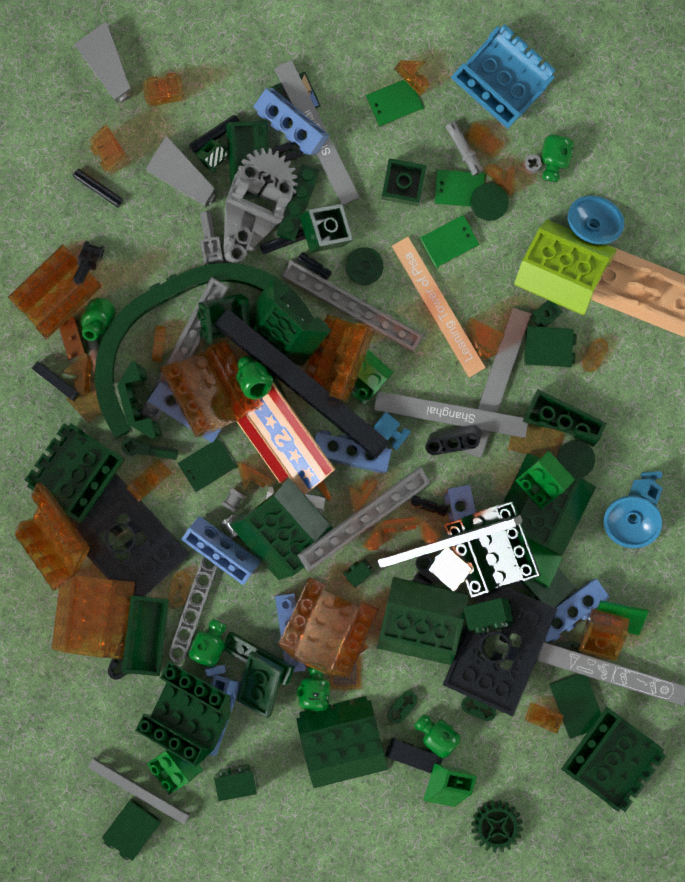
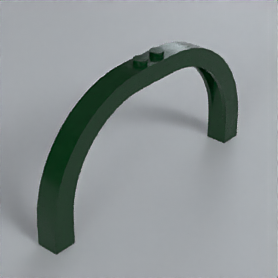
[95,263,314,440]

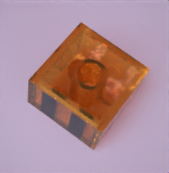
[579,609,629,661]

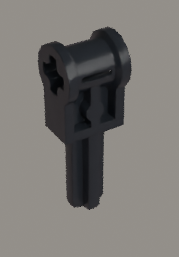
[73,241,105,285]

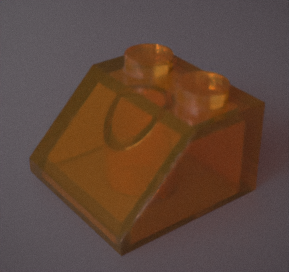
[143,73,186,107]
[89,124,131,175]
[466,317,505,359]

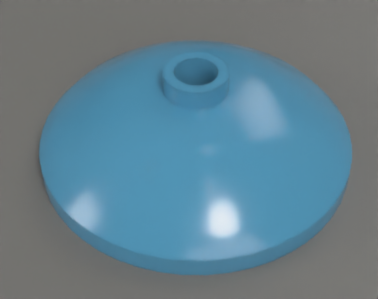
[568,196,624,244]
[604,496,662,548]

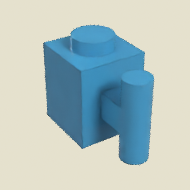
[373,412,411,450]
[628,471,663,505]

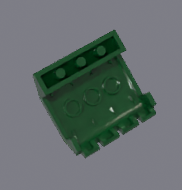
[24,423,125,524]
[296,696,388,788]
[561,706,667,812]

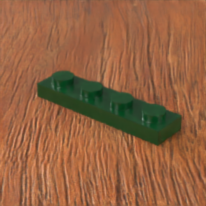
[277,164,320,242]
[224,632,295,685]

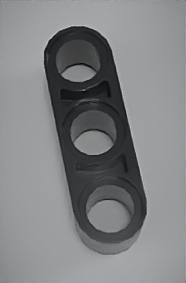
[425,426,482,455]
[385,737,443,773]

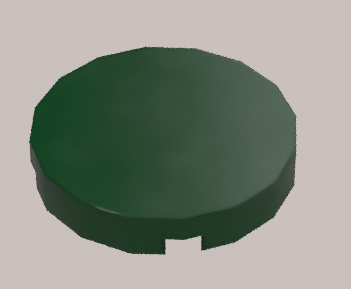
[470,183,509,222]
[346,247,384,285]
[557,440,595,478]

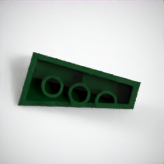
[522,389,607,447]

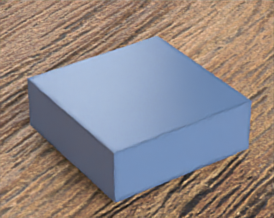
[206,664,227,677]

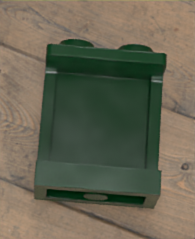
[197,294,251,344]
[524,326,577,368]
[102,798,162,861]

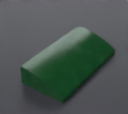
[226,121,269,200]
[121,595,169,676]

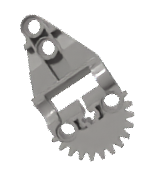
[223,148,298,264]

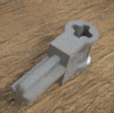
[200,211,224,265]

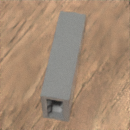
[74,22,132,103]
[146,137,216,207]

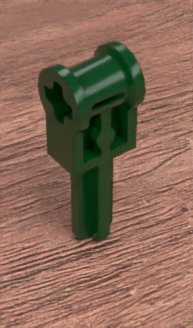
[122,438,178,460]

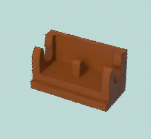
[58,317,87,360]

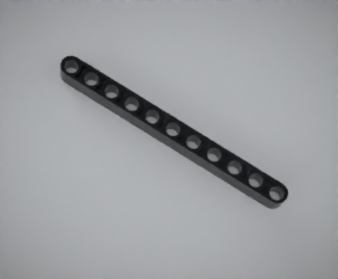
[214,309,389,458]

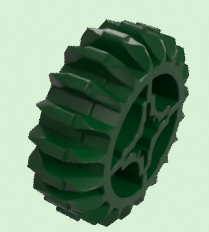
[471,800,523,853]

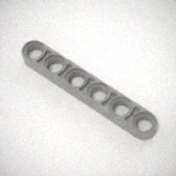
[169,556,218,662]
[88,757,191,824]

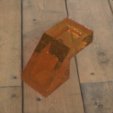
[126,459,172,502]

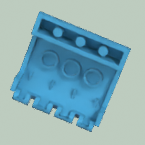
[451,24,556,129]

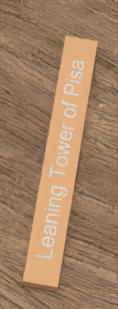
[392,237,486,378]

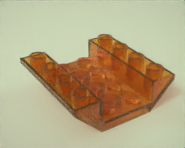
[8,244,103,340]
[305,314,375,403]
[160,340,261,437]
[14,483,90,591]
[362,516,442,551]
[51,572,135,659]
[278,577,379,677]

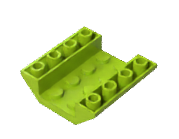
[514,219,617,316]

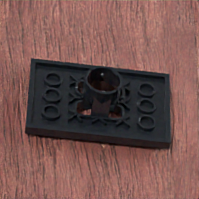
[56,473,190,603]
[443,585,558,717]

